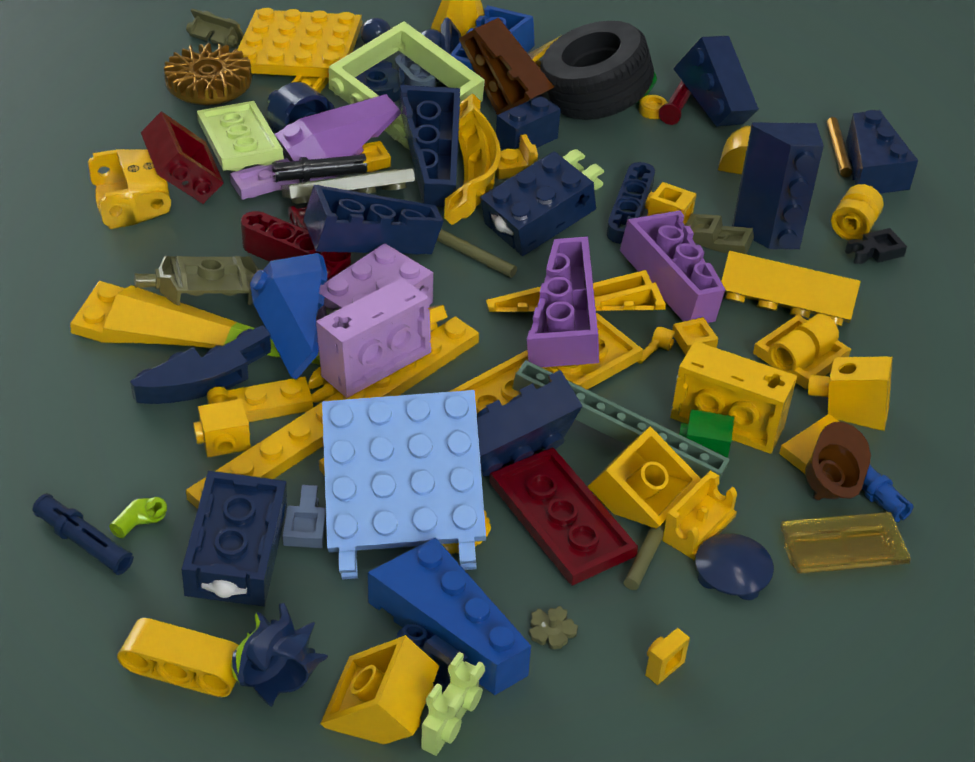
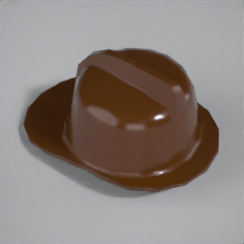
[805,422,871,500]

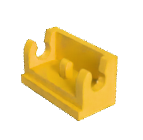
[662,470,737,560]

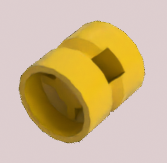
[831,184,884,240]

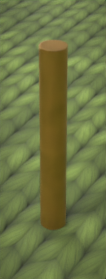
[826,117,852,177]

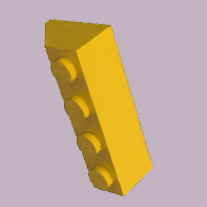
[721,251,861,326]

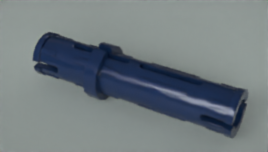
[32,493,134,575]

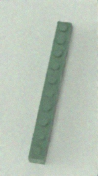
[512,360,730,481]

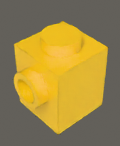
[193,398,251,458]

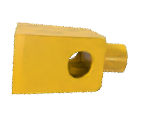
[808,356,893,431]

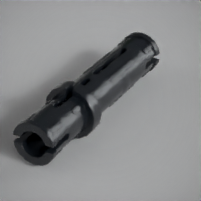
[272,154,367,182]

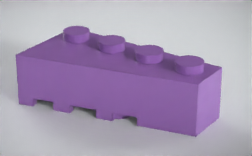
[620,210,726,323]
[527,236,599,367]

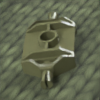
[134,256,262,305]

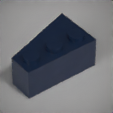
[673,36,759,127]

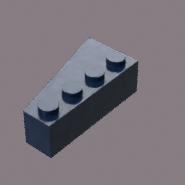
[477,370,583,476]

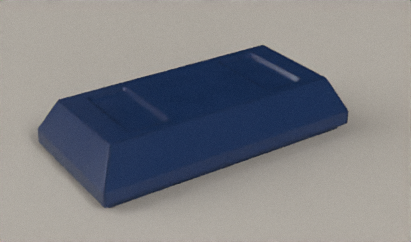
[441,17,461,54]

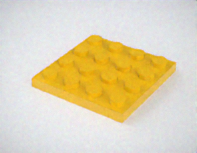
[237,8,362,78]

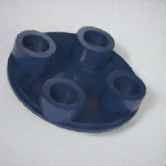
[695,534,774,600]

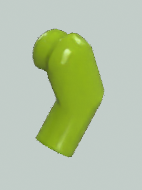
[109,497,167,538]

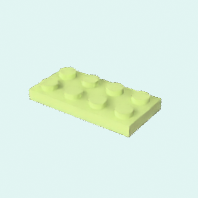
[197,101,284,171]

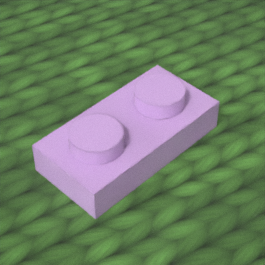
[230,158,300,200]

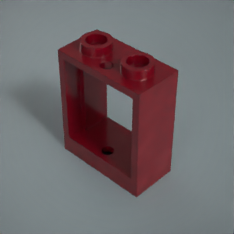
[141,111,224,204]

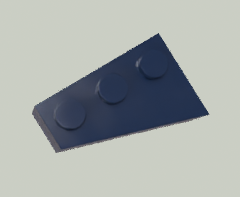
[846,110,918,194]

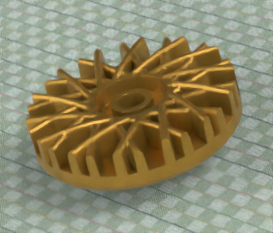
[164,43,252,105]

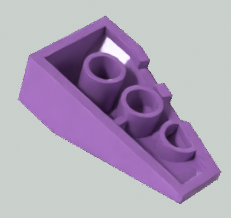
[275,94,401,181]

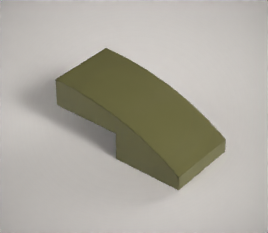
[685,213,754,254]

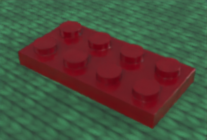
[490,447,638,586]

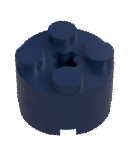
[267,82,335,133]

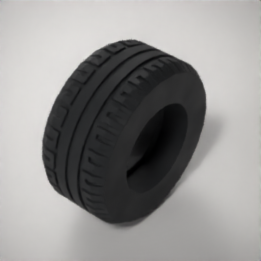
[540,20,654,120]

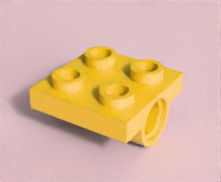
[753,314,851,389]

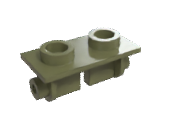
[186,8,244,48]

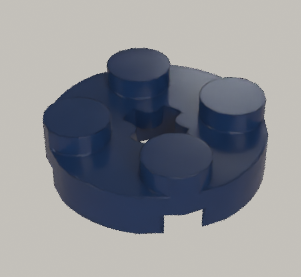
[355,60,405,102]

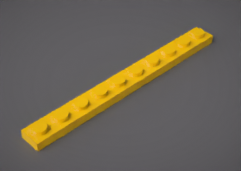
[186,316,479,509]

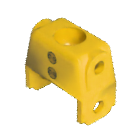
[88,149,171,229]

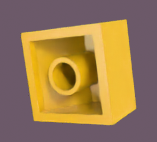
[587,426,701,529]
[320,635,439,745]

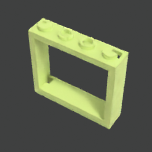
[329,21,485,150]

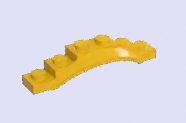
[444,93,501,225]

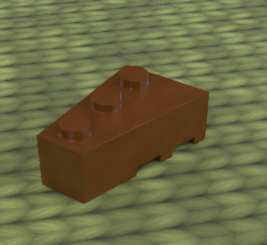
[459,18,554,115]

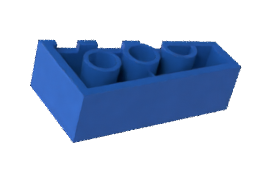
[368,537,531,695]

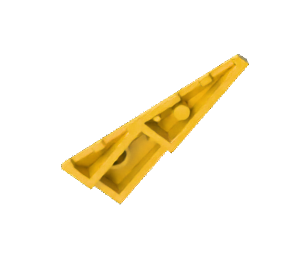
[486,270,666,312]

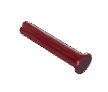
[659,80,691,125]

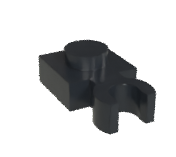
[845,228,907,264]

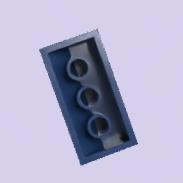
[732,122,824,249]

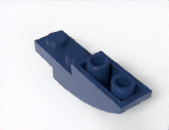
[130,325,271,404]

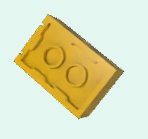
[670,341,797,454]

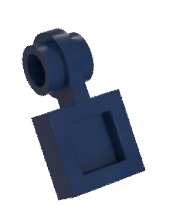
[396,624,468,692]

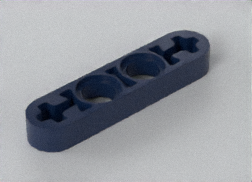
[607,162,655,244]

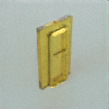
[780,512,911,573]

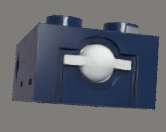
[480,151,596,256]
[181,471,287,607]

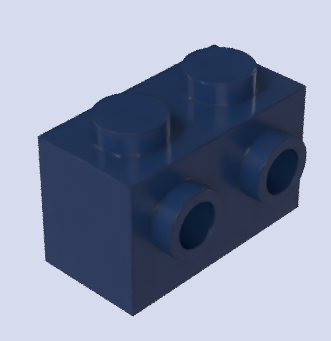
[496,96,561,150]

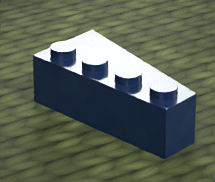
[400,85,460,207]
[304,185,444,254]

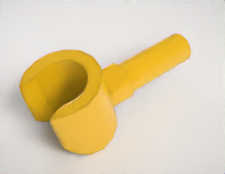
[638,327,675,364]

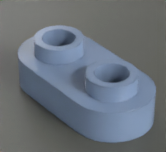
[395,53,436,87]

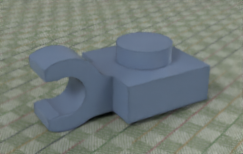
[283,485,326,548]

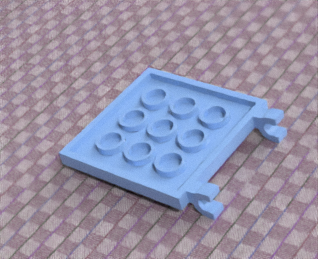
[322,390,486,580]

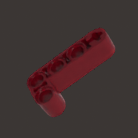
[241,211,351,281]

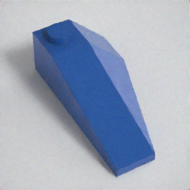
[250,253,327,380]

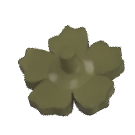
[528,606,578,649]

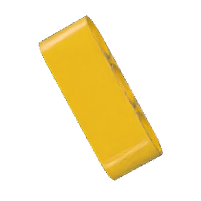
[117,618,239,697]

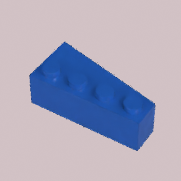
[450,5,535,73]

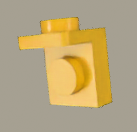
[495,134,538,179]

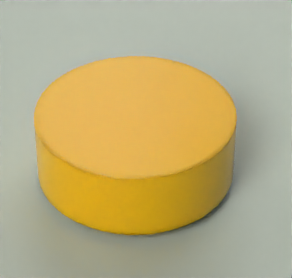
[639,95,668,119]

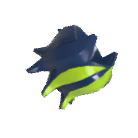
[231,603,328,707]

